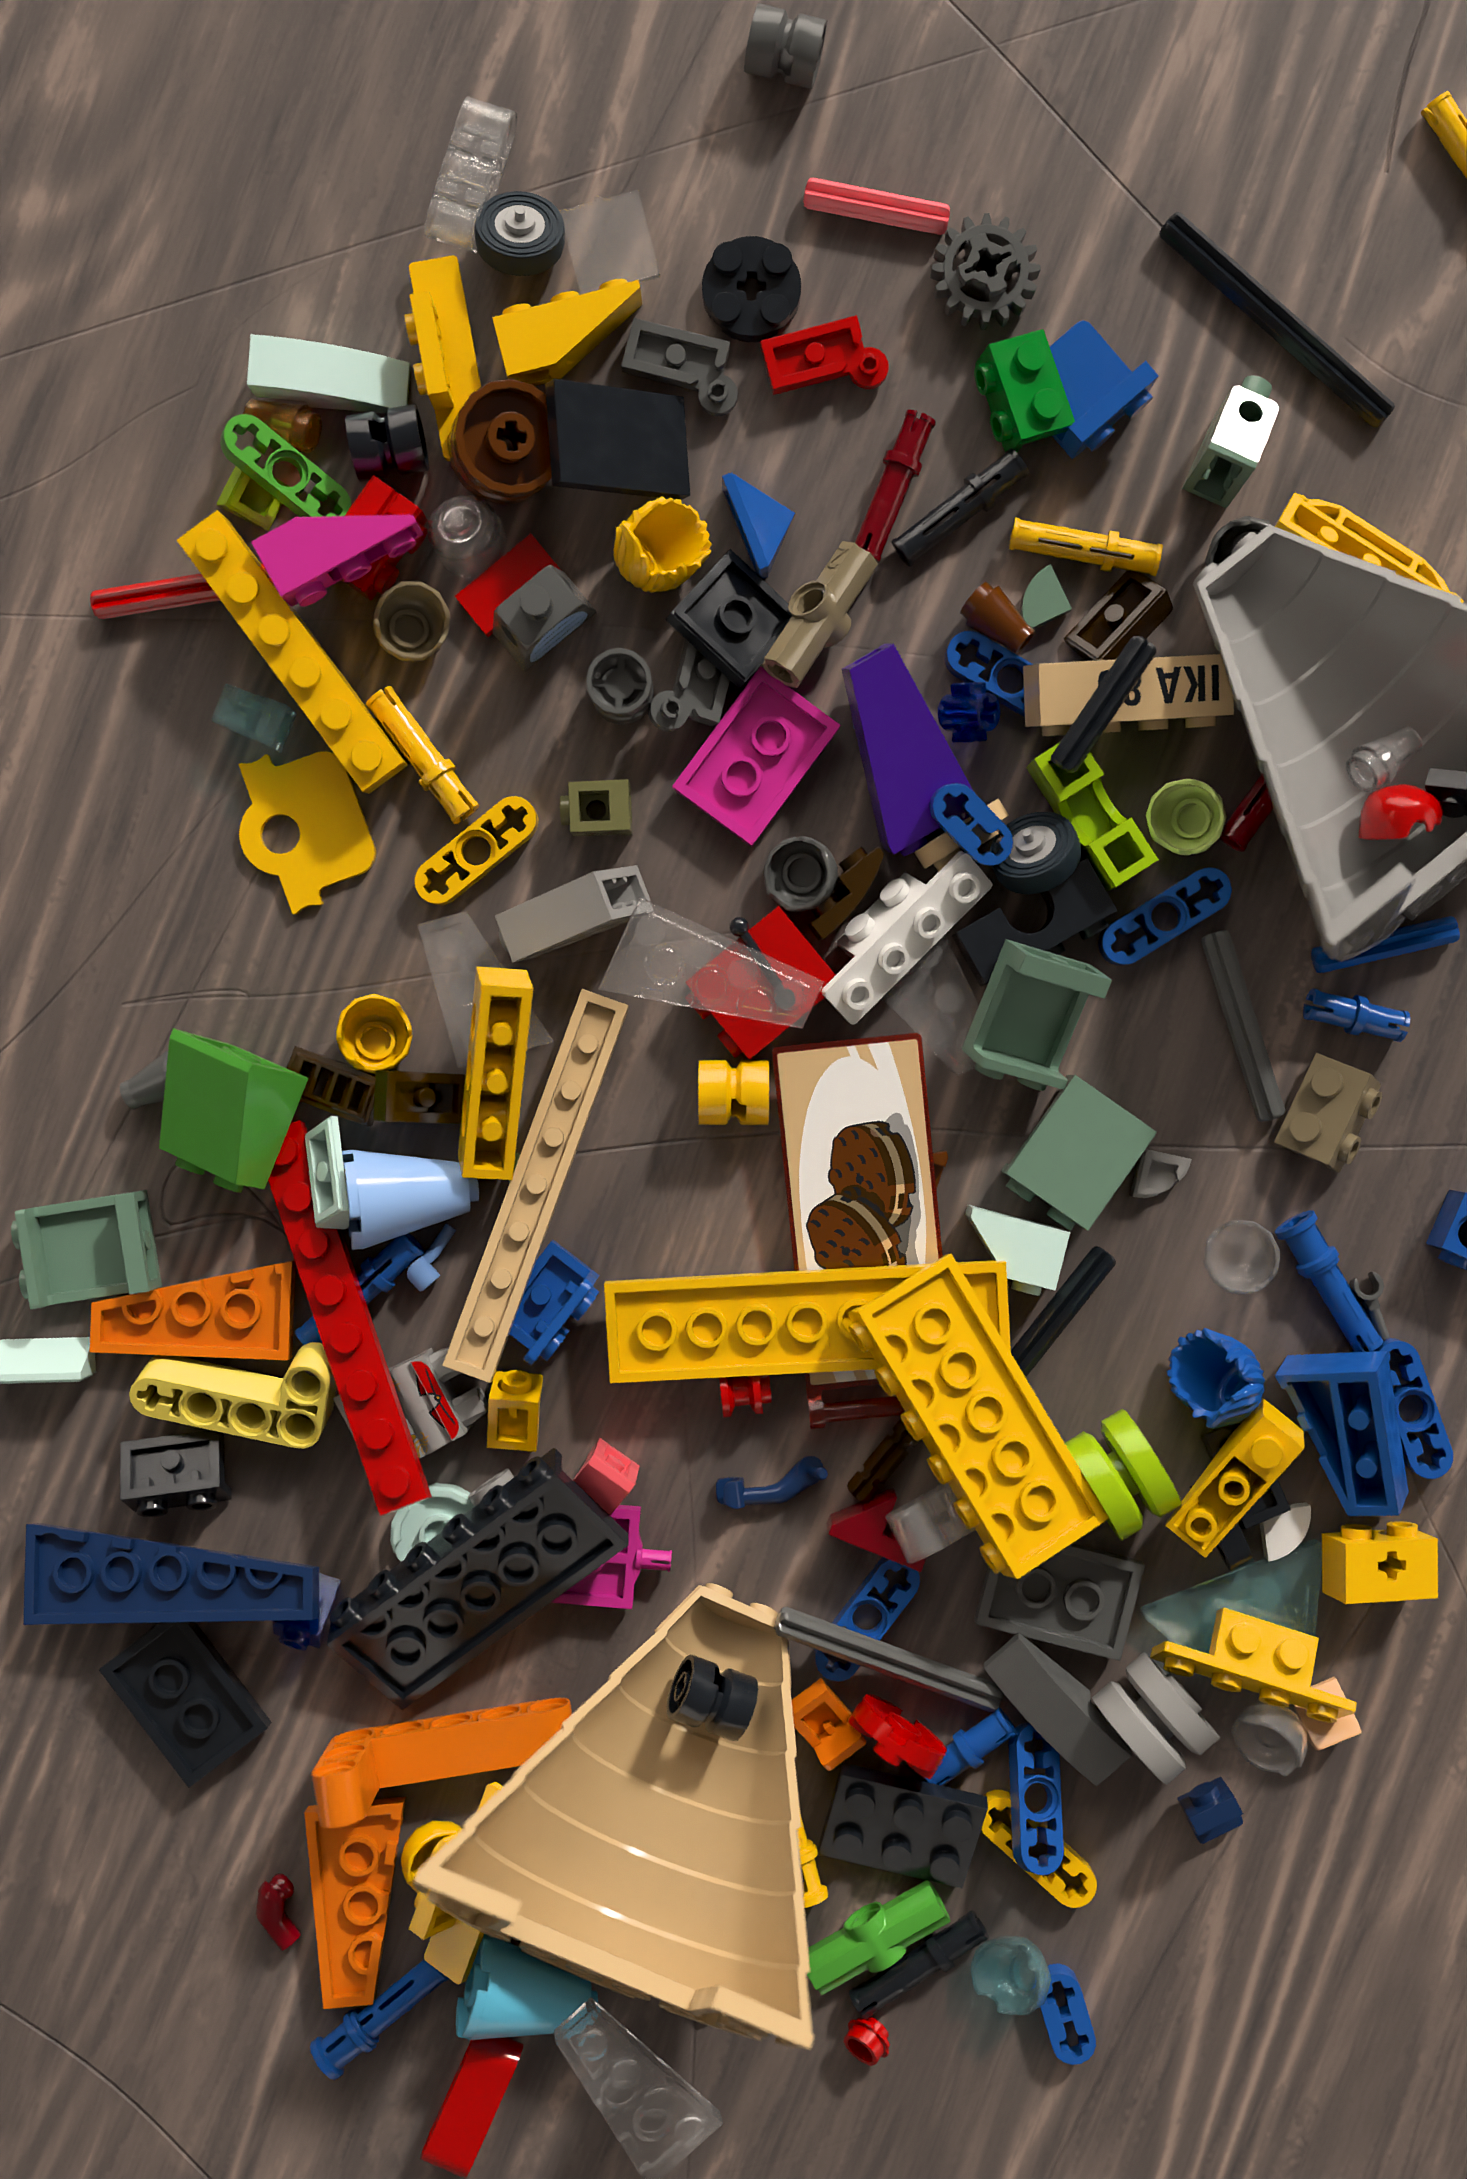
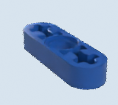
[945,631,1042,727]
[1098,867,1232,966]
[1372,1338,1453,1479]
[814,1557,920,1681]
[1008,1722,1064,1875]

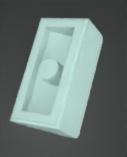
[305,1116,349,1229]
[0,1337,96,1384]

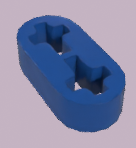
[930,783,1013,866]
[1035,1963,1096,2065]

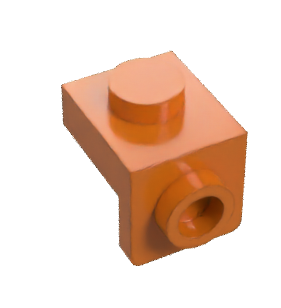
[792,1678,866,1771]

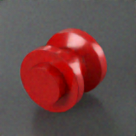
[719,1375,772,1418]

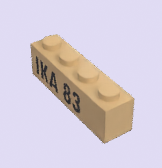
[1023,654,1234,736]

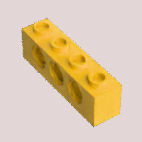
[458,966,533,1180]

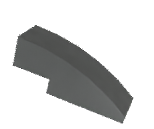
[984,1632,1132,1786]

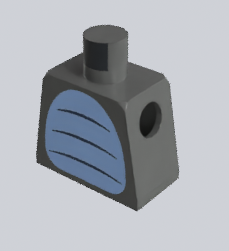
[493,565,596,672]

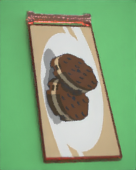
[772,1032,943,1429]

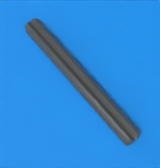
[774,1607,1003,1713]

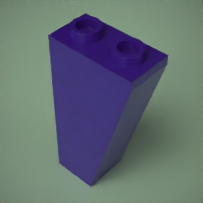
[841,643,973,856]

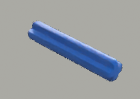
[1311,916,1460,973]

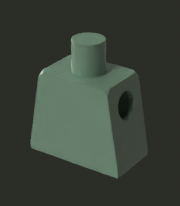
[1182,375,1279,509]

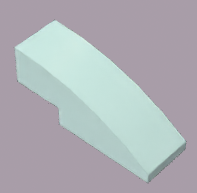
[247,334,411,413]

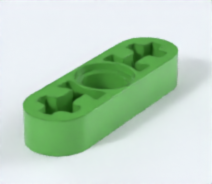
[220,414,351,517]

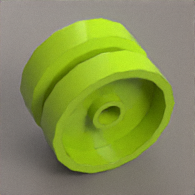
[1065,1408,1182,1541]

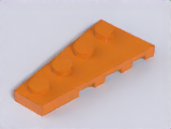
[90,1260,296,1360]

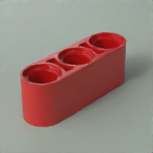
[420,2037,524,2179]

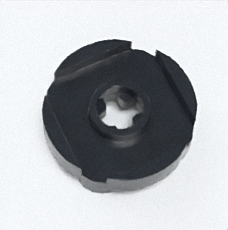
[702,236,801,342]

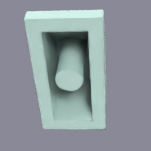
[965,1205,1070,1296]

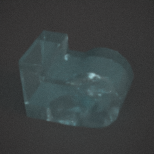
[211,684,297,753]

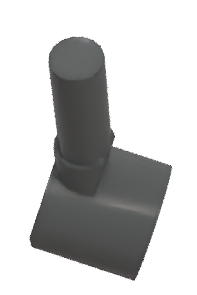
[1349,1272,1390,1340]

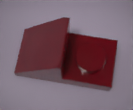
[826,1488,928,1572]

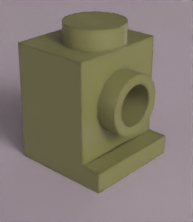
[560,779,633,837]

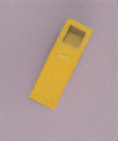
[492,279,642,386]
[1165,1398,1304,1558]

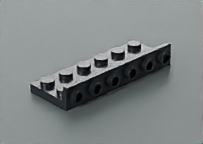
[327,1448,629,1711]

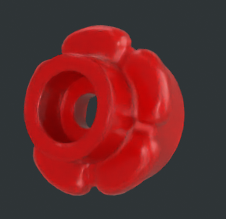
[844,2017,890,2066]

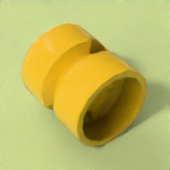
[698,1060,769,1125]

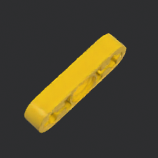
[415,796,538,905]
[981,1790,1097,1908]

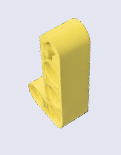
[129,1342,336,1449]

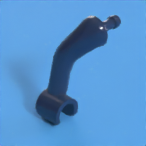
[716,1456,828,1509]

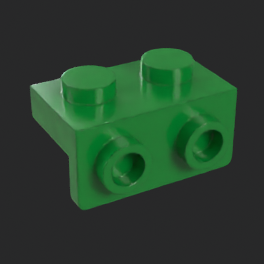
[974,329,1075,453]

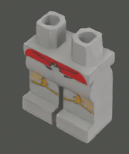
[333,1347,488,1459]

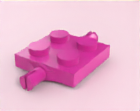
[551,1505,672,1609]

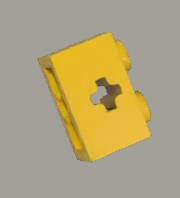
[1322,1521,1438,1604]

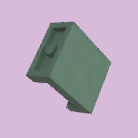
[961,939,1112,1091]
[1001,1074,1157,1231]
[11,1190,162,1309]

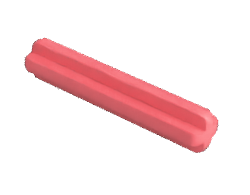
[803,177,950,235]

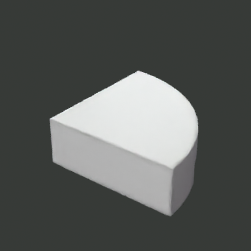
[1259,1502,1311,1561]

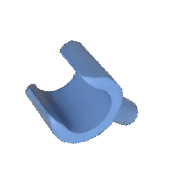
[407,1224,456,1291]

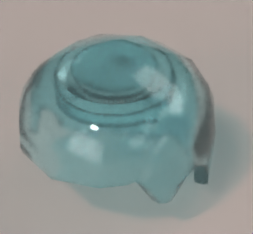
[970,1935,1052,2015]

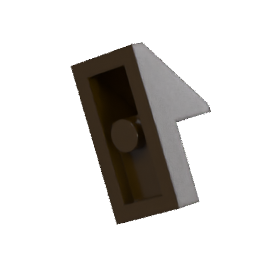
[373,1070,466,1124]

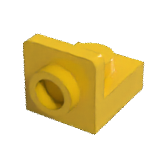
[487,1370,543,1452]

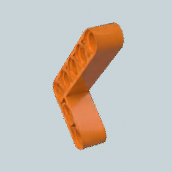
[312,1698,572,1828]

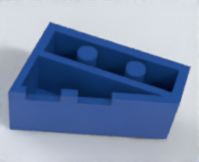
[1275,1351,1409,1516]

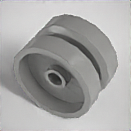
[1092,1651,1220,1785]

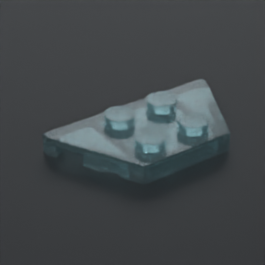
[1140,1539,1322,1654]

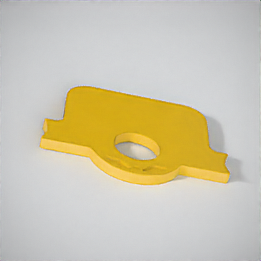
[239,751,376,915]

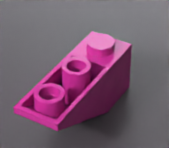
[251,515,424,607]

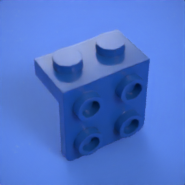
[1050,321,1159,460]
[510,1240,600,1365]

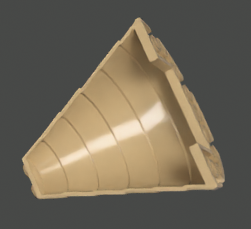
[413,1583,814,2049]

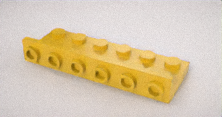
[848,1254,1109,1579]

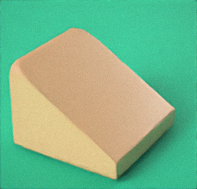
[1293,1677,1362,1750]

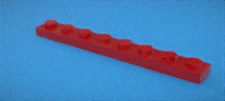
[268,1120,432,1516]

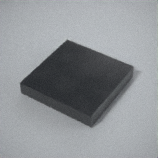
[665,549,793,689]

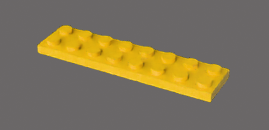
[604,1260,1011,1383]

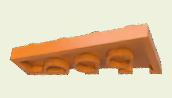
[304,1797,406,2009]

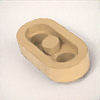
[914,798,1009,872]

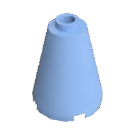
[342,1150,479,1250]

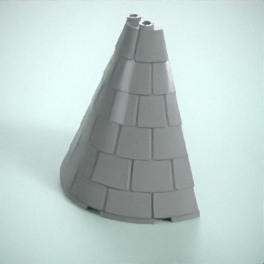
[1193,525,1467,962]

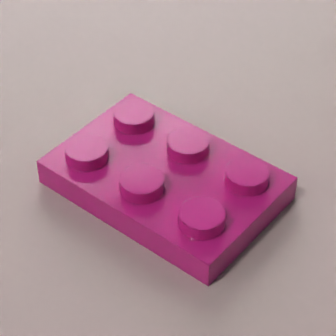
[672,666,841,847]

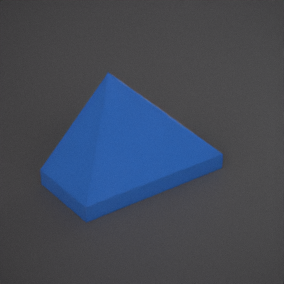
[722,472,795,579]

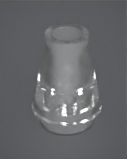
[1346,726,1422,792]

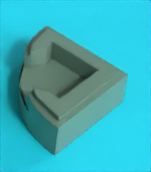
[1020,564,1072,629]

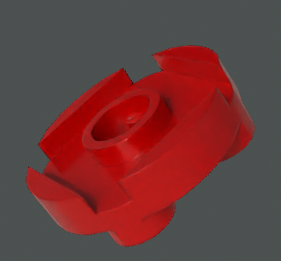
[848,1694,947,1779]

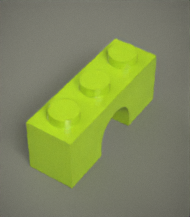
[1026,743,1159,891]

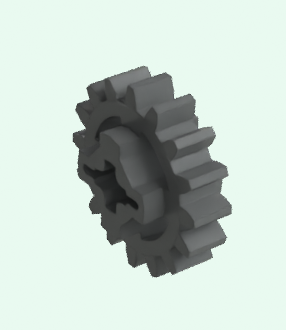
[930,213,1041,330]

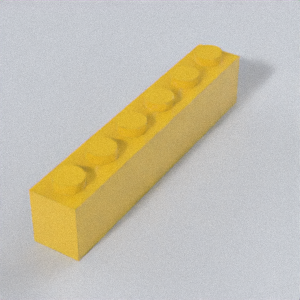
[177,510,409,794]

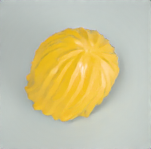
[613,496,712,593]

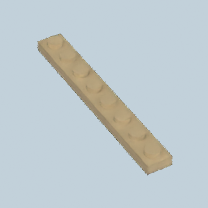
[442,989,629,1383]

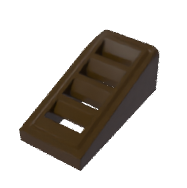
[287,1046,376,1127]

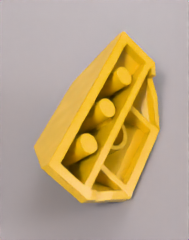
[1274,493,1464,603]

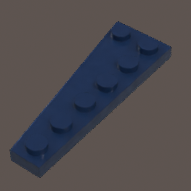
[23,1523,319,1625]

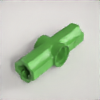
[807,1880,951,1995]

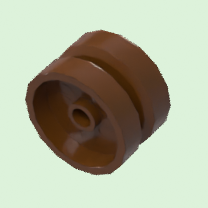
[448,379,552,505]

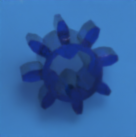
[938,682,1000,743]

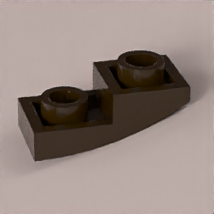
[807,846,884,941]

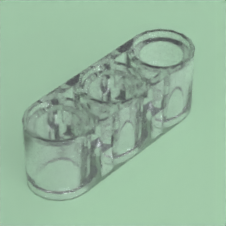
[425,96,517,253]
[886,1483,976,1563]

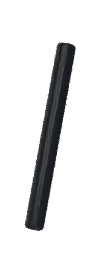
[1159,212,1395,427]

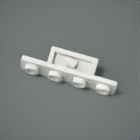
[821,851,992,1025]

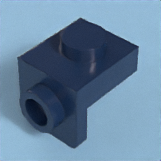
[1177,1776,1243,1844]

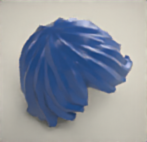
[1167,1328,1265,1429]

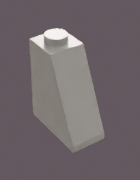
[495,865,655,962]

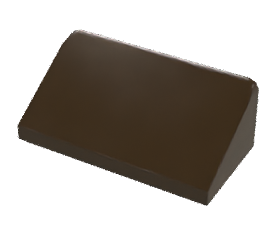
[1063,570,1173,661]

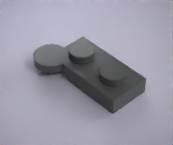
[621,318,738,416]
[648,639,730,732]

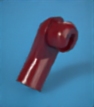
[256,1873,301,1951]

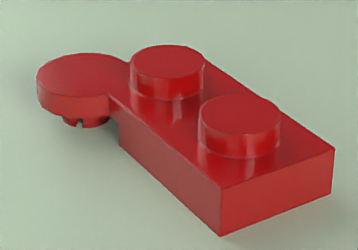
[760,315,889,395]

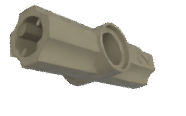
[762,541,878,688]

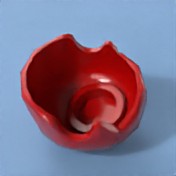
[1359,784,1443,840]

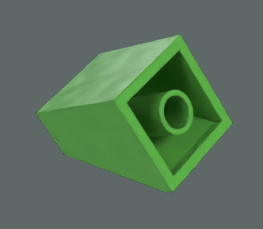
[159,1029,308,1193]

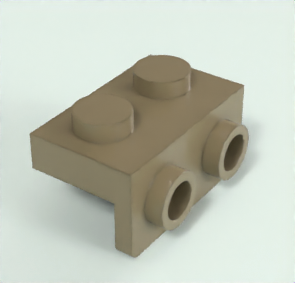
[1274,1053,1382,1173]

